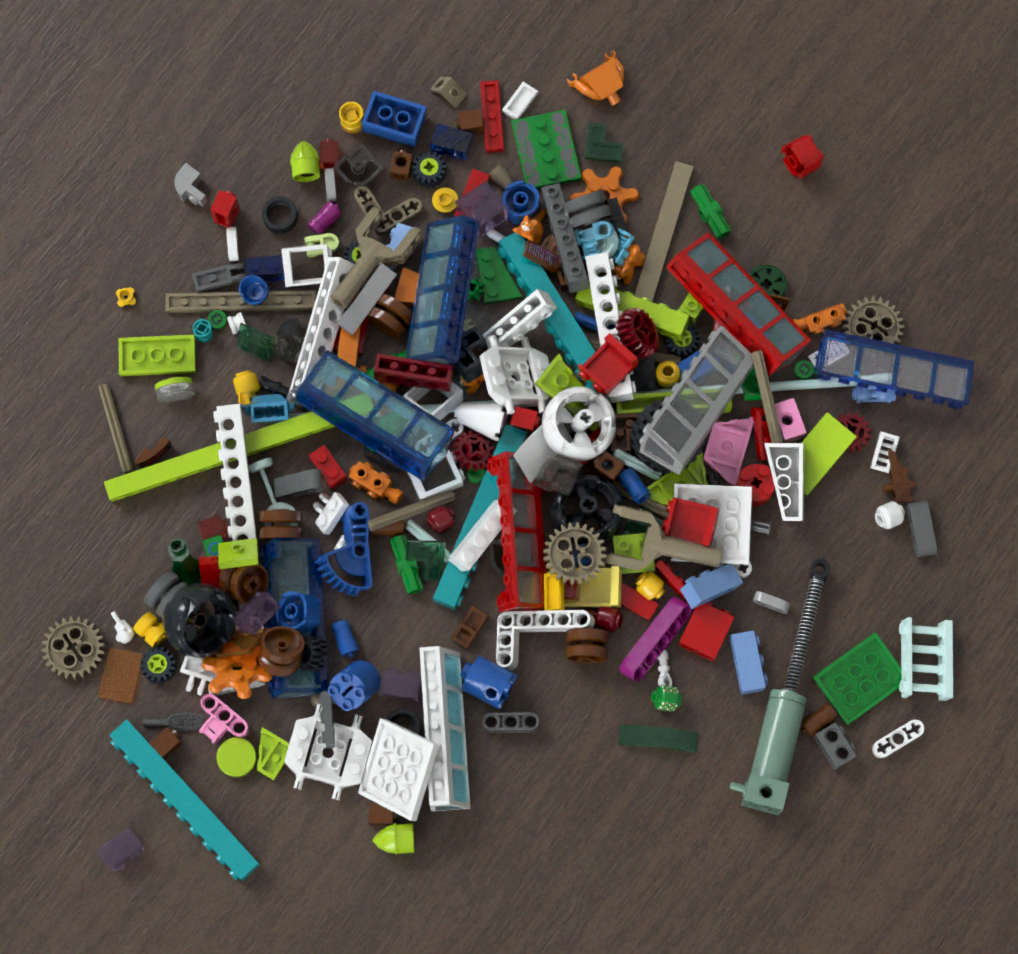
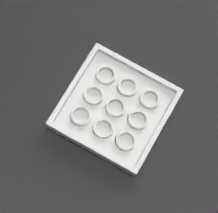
[671,484,752,565]
[358,718,439,821]

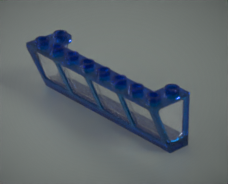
[813,329,975,409]

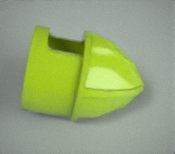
[290,141,320,182]
[373,823,414,855]

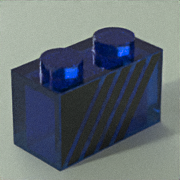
[430,123,473,160]
[245,255,285,282]

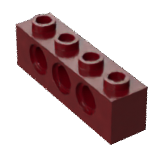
[373,354,454,392]

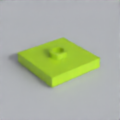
[218,538,259,569]

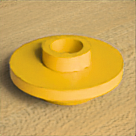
[432,188,458,213]

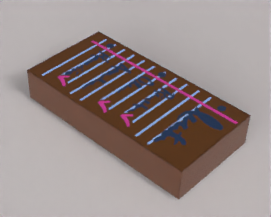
[523,239,560,273]

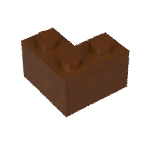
[610,413,638,454]

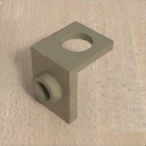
[430,76,467,108]

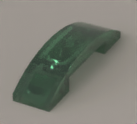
[618,725,698,753]

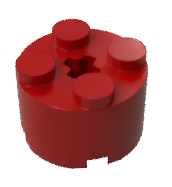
[781,134,824,179]
[736,464,775,507]

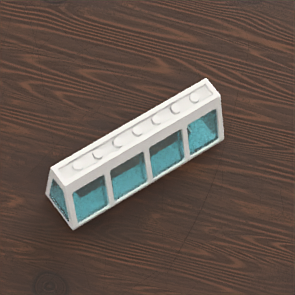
[420,646,470,812]

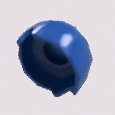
[239,275,269,305]

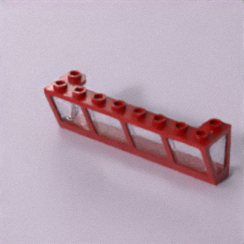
[487,452,547,612]

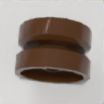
[366,294,415,340]
[259,509,302,540]
[219,564,269,605]
[258,626,304,677]
[565,628,609,663]

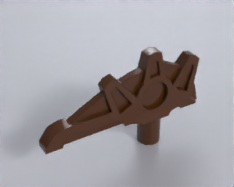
[882,449,916,504]

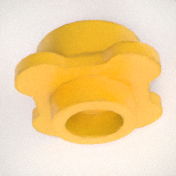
[116,287,136,307]

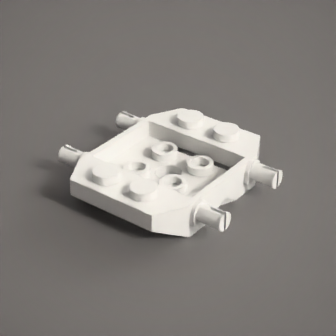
[479,335,551,415]
[284,704,372,800]

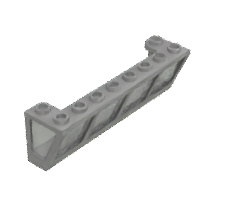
[639,325,754,475]

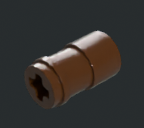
[370,517,407,537]
[801,704,838,738]

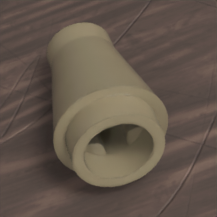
[490,165,513,190]

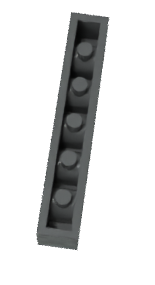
[541,183,588,293]

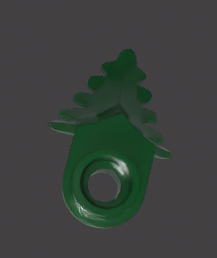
[168,538,202,584]

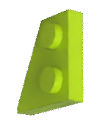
[257,727,289,781]

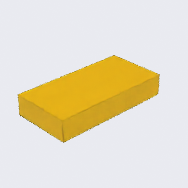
[544,573,564,611]

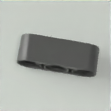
[274,469,323,500]
[907,501,937,557]
[482,712,540,733]

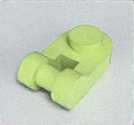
[305,233,339,257]

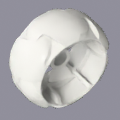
[542,387,616,461]

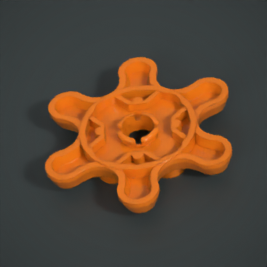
[570,167,639,223]
[201,640,273,699]

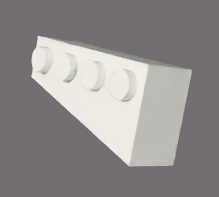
[764,443,805,521]

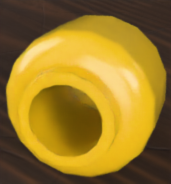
[655,361,680,388]
[233,370,260,398]
[635,571,665,600]

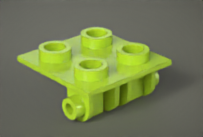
[613,533,655,574]

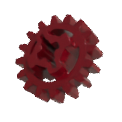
[835,411,872,453]
[452,430,494,472]

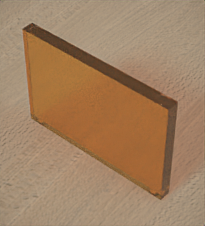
[215,628,268,657]
[98,648,143,704]

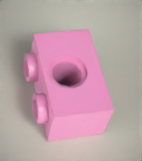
[775,398,807,443]

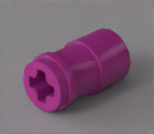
[307,201,342,235]

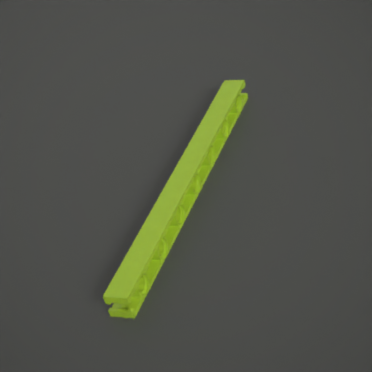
[104,392,376,502]

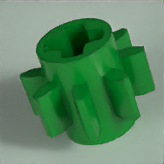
[461,277,485,301]

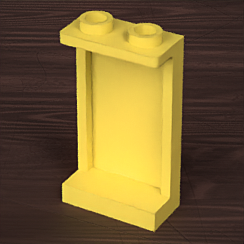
[547,566,622,608]

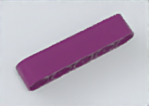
[619,597,692,682]

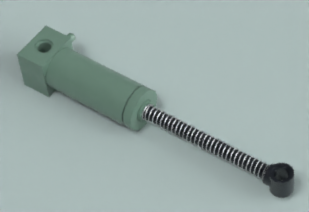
[729,558,830,815]

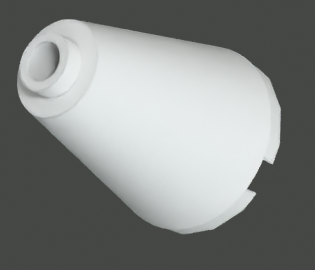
[454,403,508,442]

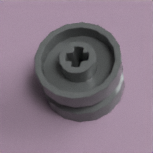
[564,190,612,228]
[143,570,188,618]

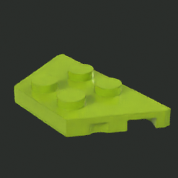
[647,453,708,507]

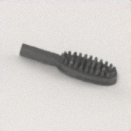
[143,712,205,732]

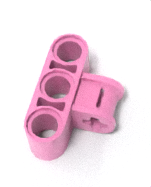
[199,694,250,744]

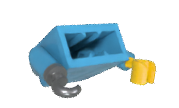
[238,389,298,423]

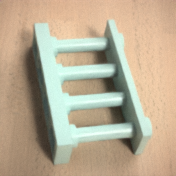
[899,617,953,701]

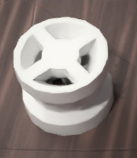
[227,312,247,335]

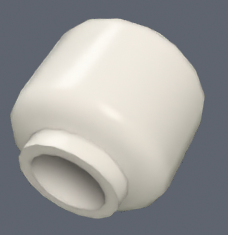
[875,501,905,529]

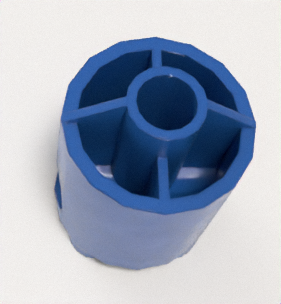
[460,655,518,709]
[328,660,381,711]

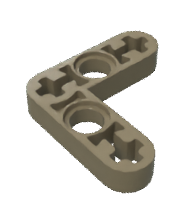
[354,186,422,235]

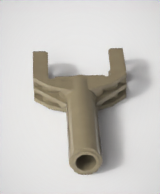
[331,206,423,309]
[601,504,722,571]

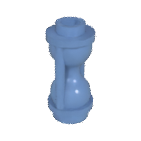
[852,384,896,404]

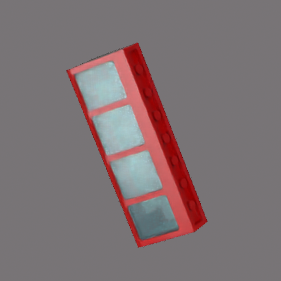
[666,232,812,376]

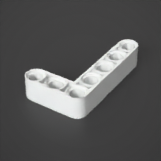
[496,610,595,671]

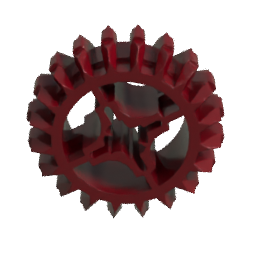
[615,307,660,359]

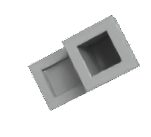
[175,163,208,207]

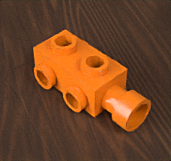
[793,303,847,334]
[348,461,404,505]

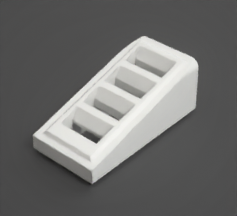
[870,431,900,474]

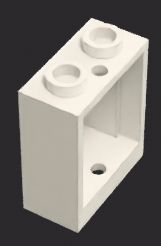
[281,244,332,287]
[403,382,463,428]
[406,447,465,501]

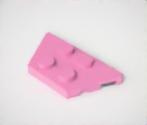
[703,417,754,486]

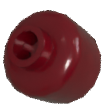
[426,505,456,533]
[593,606,623,632]

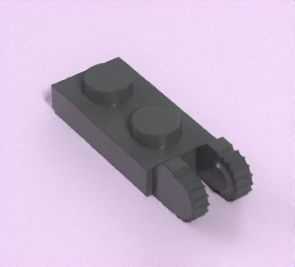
[192,263,247,293]
[319,691,335,749]

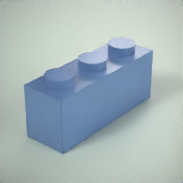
[680,563,743,609]
[729,631,768,695]

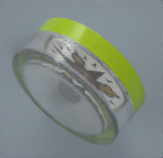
[155,377,195,403]

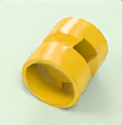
[339,101,364,134]
[133,611,166,648]

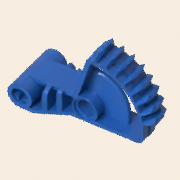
[315,502,373,597]

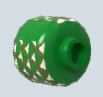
[651,685,682,712]

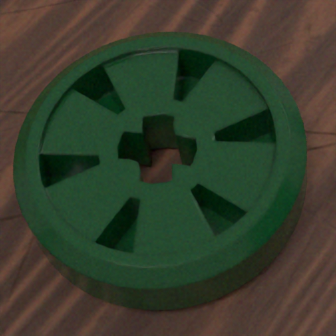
[749,265,787,303]

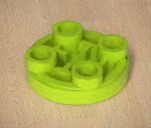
[217,737,257,777]

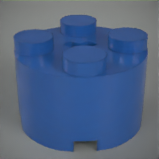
[502,181,540,224]
[275,591,321,633]

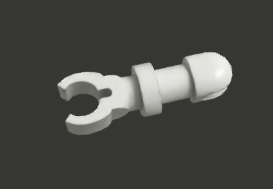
[658,650,672,686]

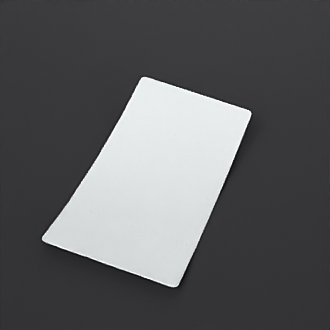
[513,423,573,483]

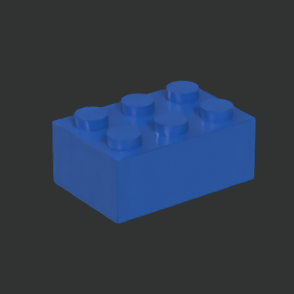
[362,91,427,148]

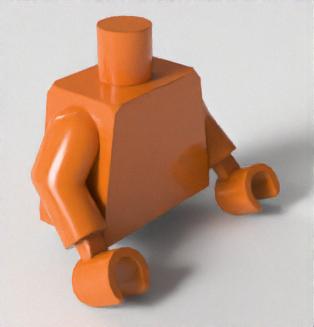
[567,51,624,106]

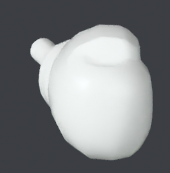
[111,611,135,644]

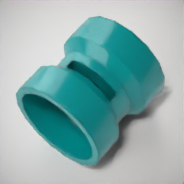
[192,319,213,343]

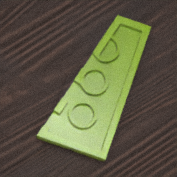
[534,354,600,432]

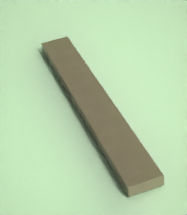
[635,161,694,302]
[165,290,317,313]

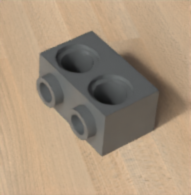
[813,722,857,771]

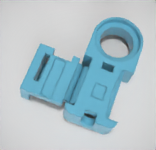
[575,221,614,260]
[609,228,635,266]

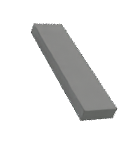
[336,263,397,335]

